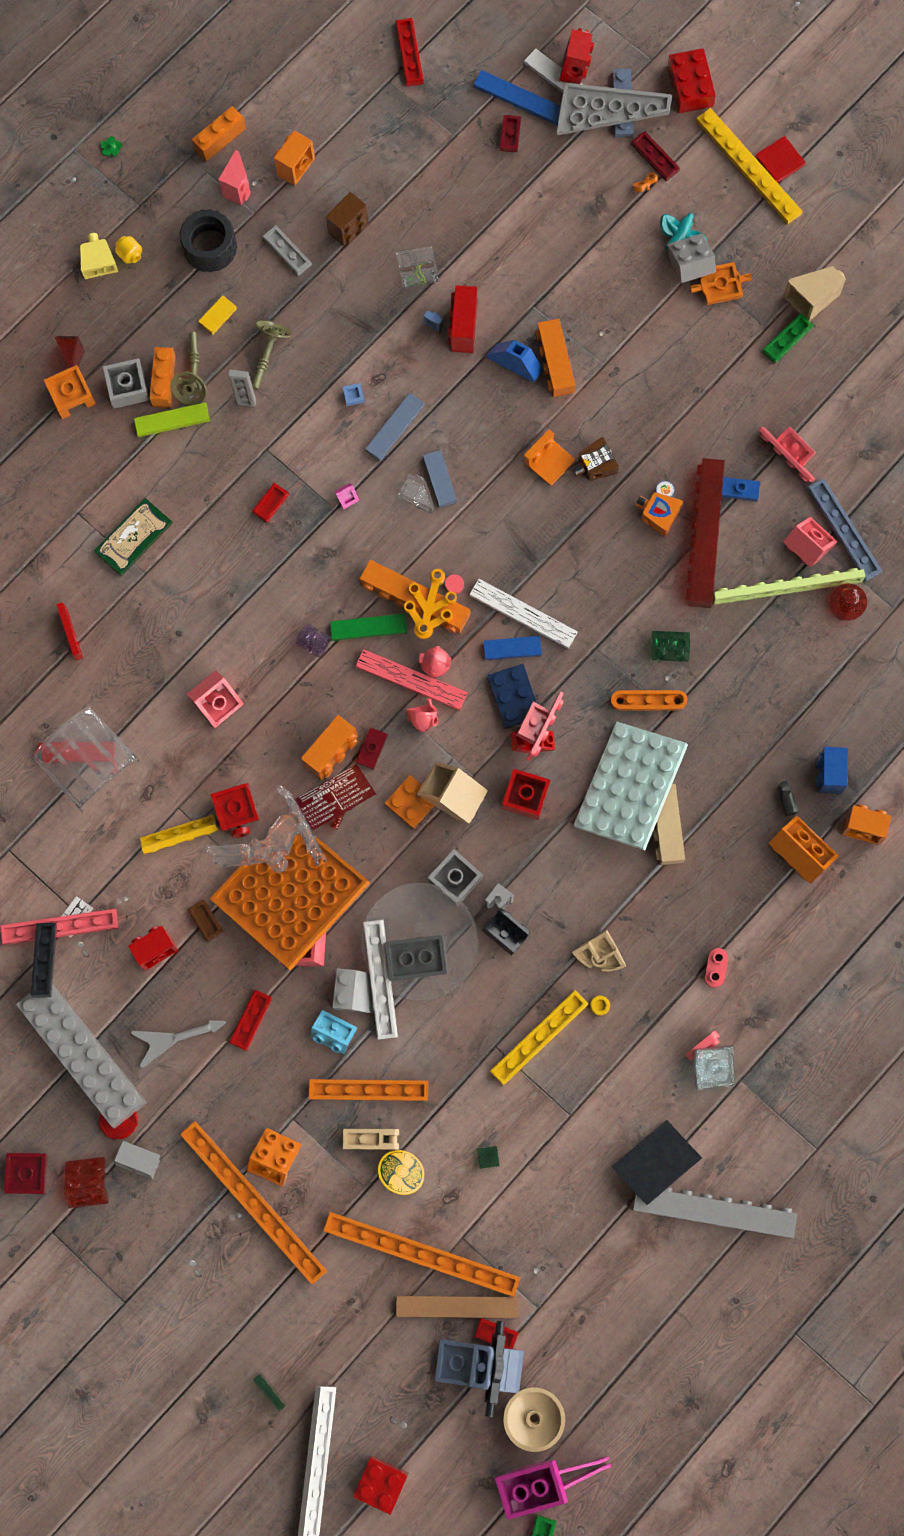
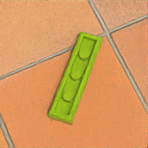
[134,402,210,437]

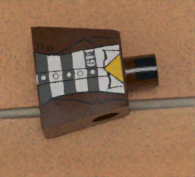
[572,437,619,481]

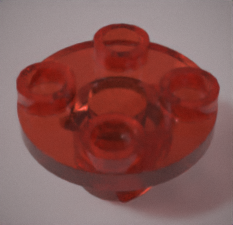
[829,583,867,621]

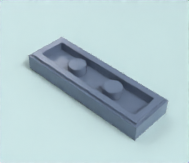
[423,450,457,508]

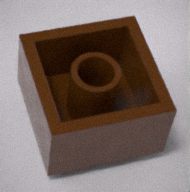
[326,192,368,246]

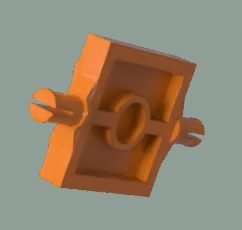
[690,262,752,305]

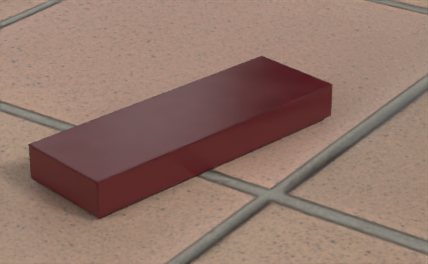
[631,131,680,182]

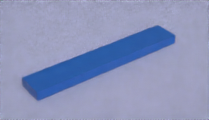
[474,70,561,126]

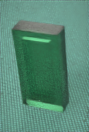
[253,1373,287,1411]

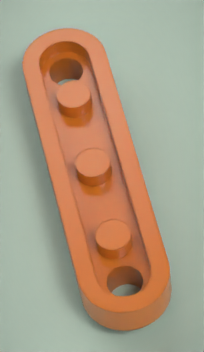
[611,690,688,711]

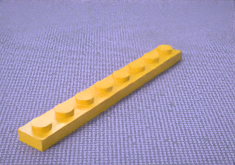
[696,108,802,225]

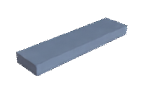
[365,393,425,461]

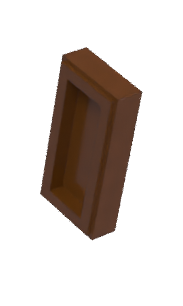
[188,899,224,942]

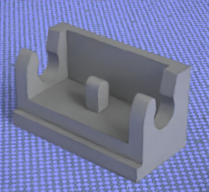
[485,883,514,910]
[114,1141,160,1180]

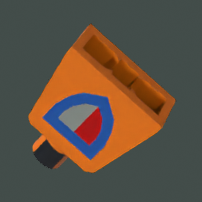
[635,492,683,537]

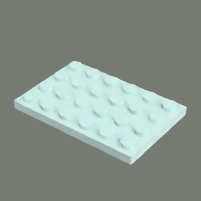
[574,722,688,851]

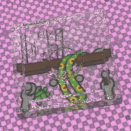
[396,246,439,288]

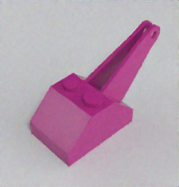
[495,1456,612,1520]

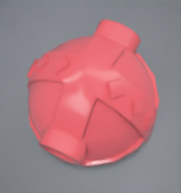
[419,646,451,679]
[406,698,438,732]

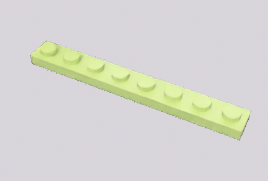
[713,568,865,605]

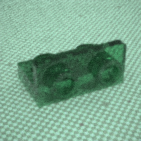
[651,631,690,662]

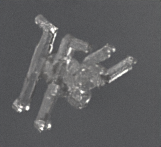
[205,786,327,873]

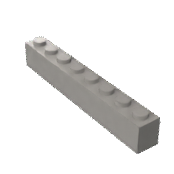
[632,1187,797,1238]

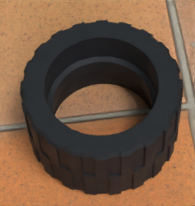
[179,209,237,272]

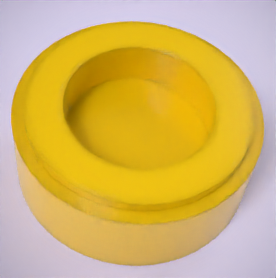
[590,996,610,1016]

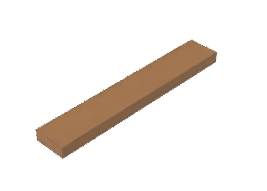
[396,1296,518,1318]

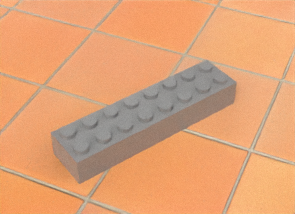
[16,984,147,1128]

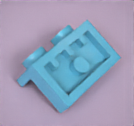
[310,1010,357,1054]

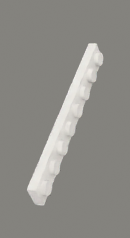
[298,1386,336,1536]

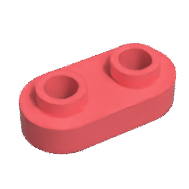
[704,948,728,988]
[685,1031,720,1061]

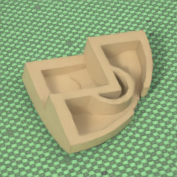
[572,930,626,972]

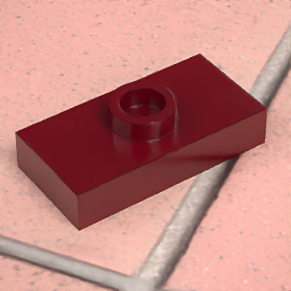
[500,115,521,152]
[356,727,388,770]

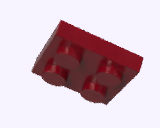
[4,1153,47,1194]

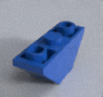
[486,340,543,383]

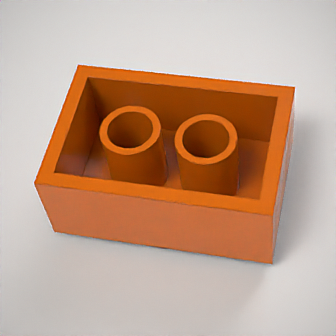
[301,715,358,781]

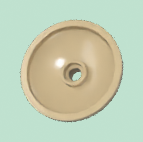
[504,1387,565,1452]

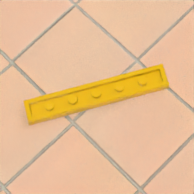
[490,990,589,1086]

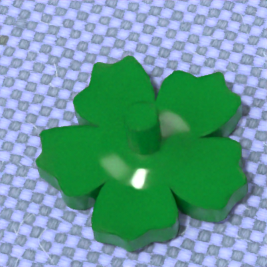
[100,136,122,157]

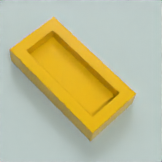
[198,295,237,335]

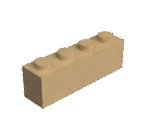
[653,784,685,865]

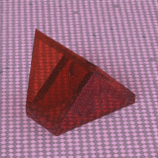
[54,336,85,368]

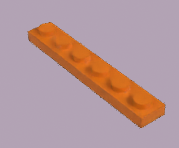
[309,1079,428,1101]

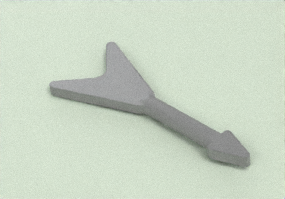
[131,1020,226,1068]

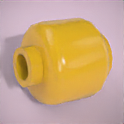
[115,236,142,264]

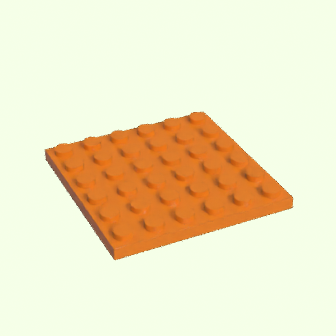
[210,814,370,971]

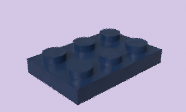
[487,663,537,729]

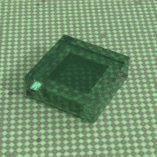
[477,1146,500,1169]

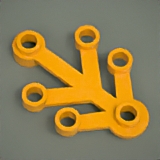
[404,569,457,639]

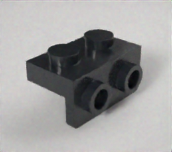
[482,908,530,956]

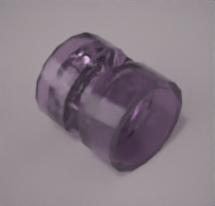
[295,623,331,658]

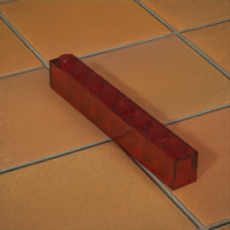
[685,458,725,608]

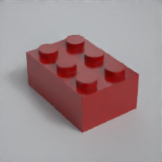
[667,48,716,113]
[448,285,478,353]

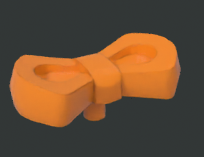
[633,172,658,192]

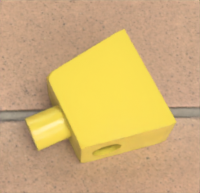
[80,233,118,279]

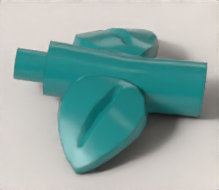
[660,213,707,251]

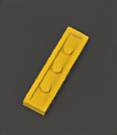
[140,814,218,854]

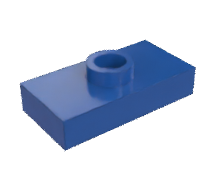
[720,477,760,502]

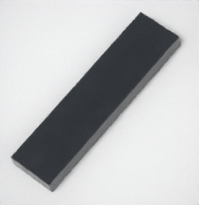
[30,923,57,998]

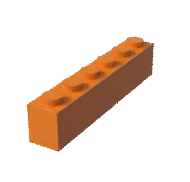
[360,560,471,634]

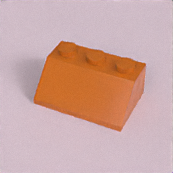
[768,816,839,884]

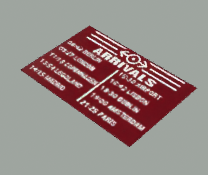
[294,764,376,831]

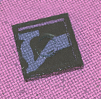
[694,1045,735,1090]

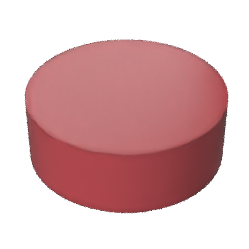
[445,574,464,594]

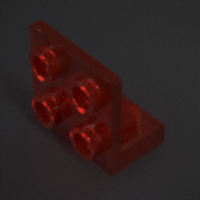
[64,1157,109,1208]

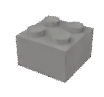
[668,234,716,283]
[103,358,150,409]
[428,849,483,907]

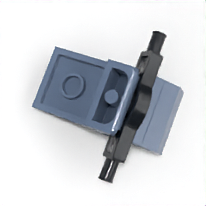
[435,1321,524,1417]

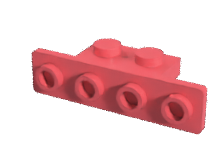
[758,427,816,482]
[516,692,564,761]

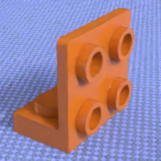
[523,429,575,486]
[247,1128,302,1187]

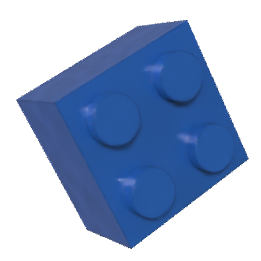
[815,747,848,794]

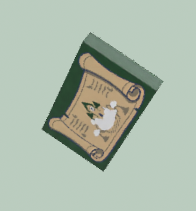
[94,498,173,576]

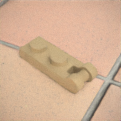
[343,1129,399,1150]

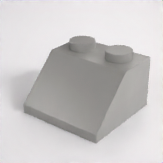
[332,968,374,1014]

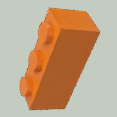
[192,106,246,162]
[150,347,176,408]

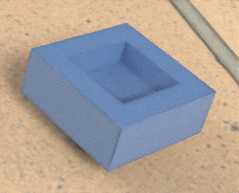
[423,310,443,332]
[343,383,365,406]

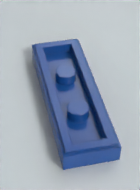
[484,636,542,660]

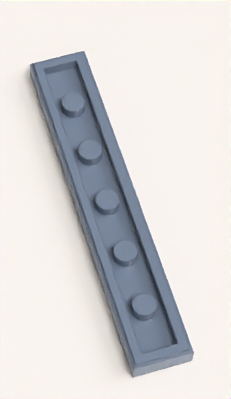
[807,478,882,582]

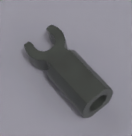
[778,781,799,816]

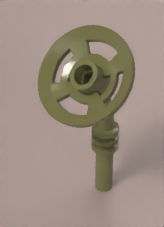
[252,321,292,390]
[171,332,207,405]

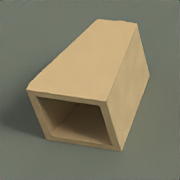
[783,266,846,321]
[417,761,488,824]

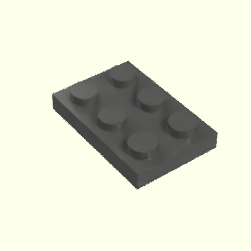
[385,935,449,981]

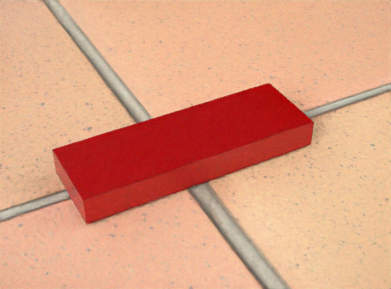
[56,602,83,660]
[229,990,273,1051]

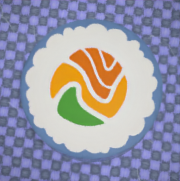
[655,481,675,497]

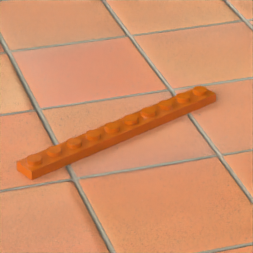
[180,1121,327,1285]
[324,1212,521,1297]

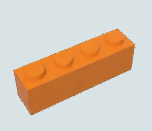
[535,319,576,397]

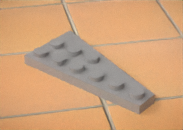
[557,83,672,135]

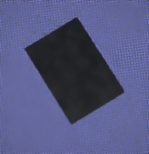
[612,1120,702,1205]

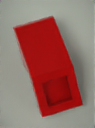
[511,730,555,753]

